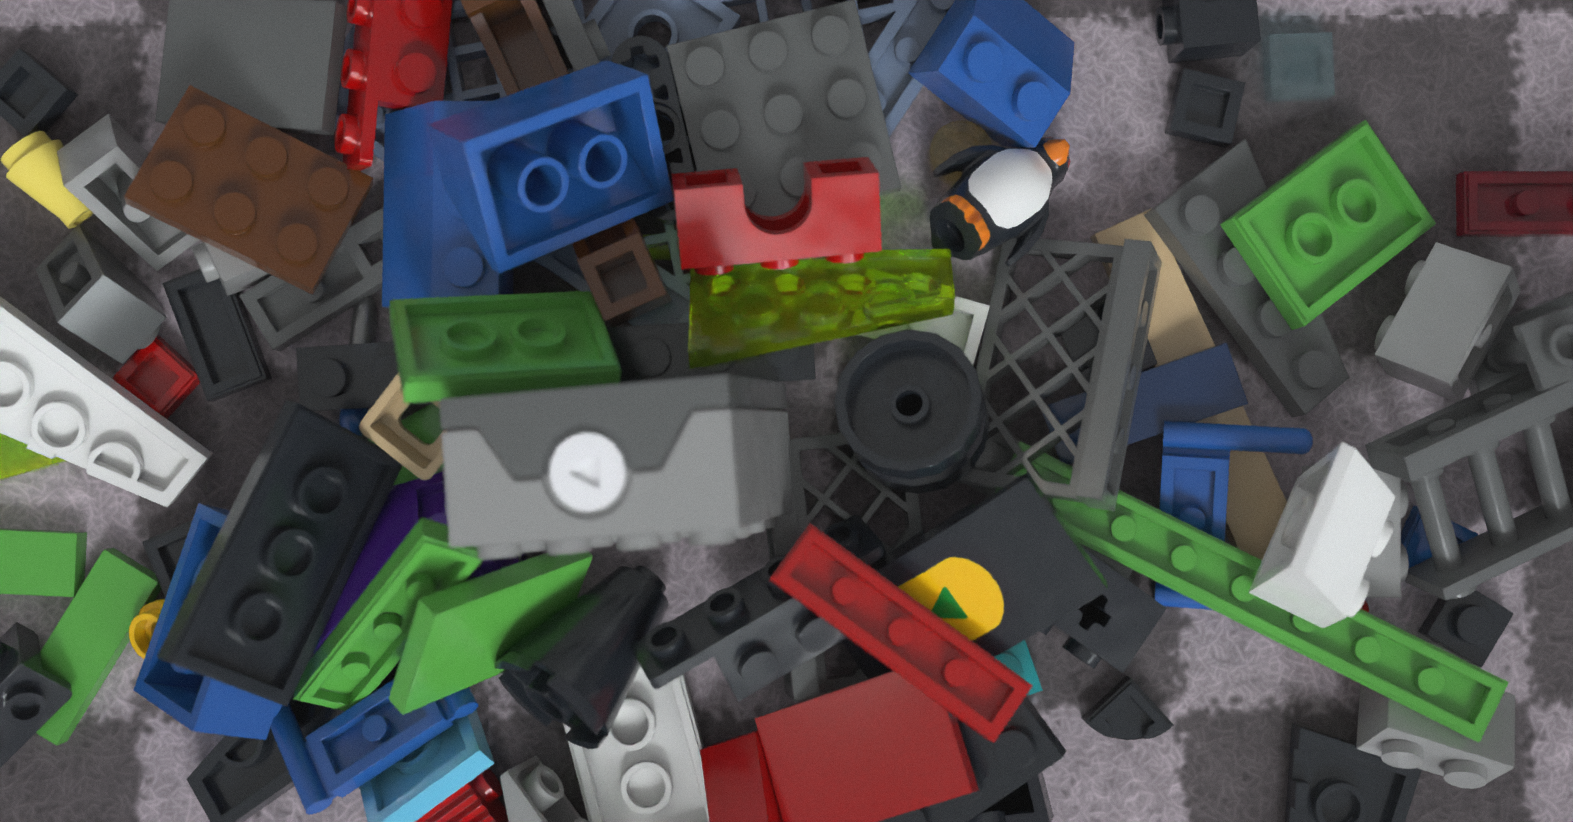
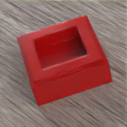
[112,335,200,419]

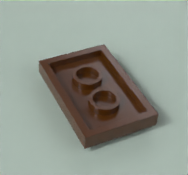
[123,85,373,295]

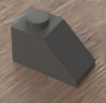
[35,224,167,364]

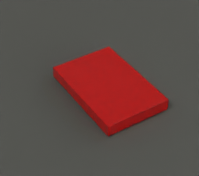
[754,671,979,822]

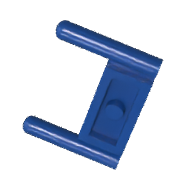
[1155,421,1313,610]
[270,679,478,815]

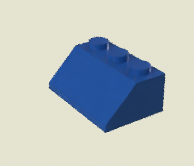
[427,60,674,274]
[382,101,513,308]

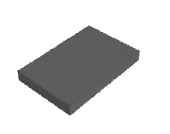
[155,0,347,135]

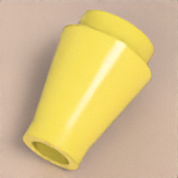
[1,131,94,229]

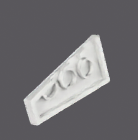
[0,297,213,507]

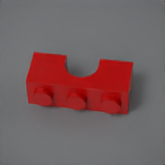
[672,157,882,275]

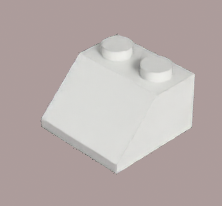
[1249,442,1395,628]

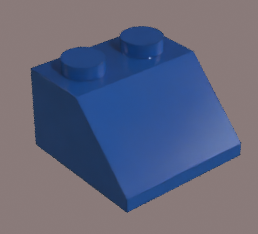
[908,0,1075,148]

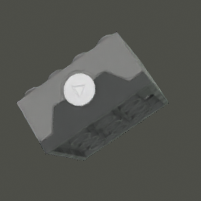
[439,375,793,559]

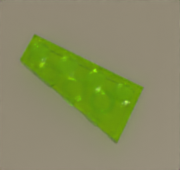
[688,249,955,369]

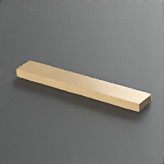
[1090,208,1287,560]

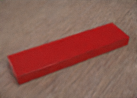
[769,523,1033,742]

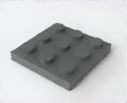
[667,0,901,216]

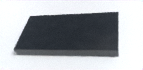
[157,400,403,706]

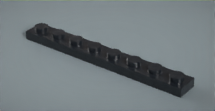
[296,314,816,411]

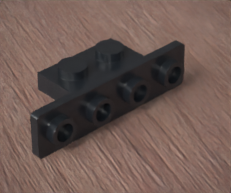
[631,515,886,702]

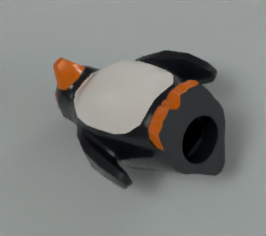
[929,137,1071,267]

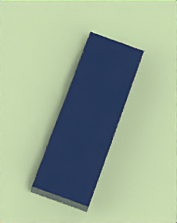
[1042,342,1249,465]

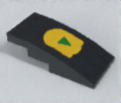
[841,471,1108,679]

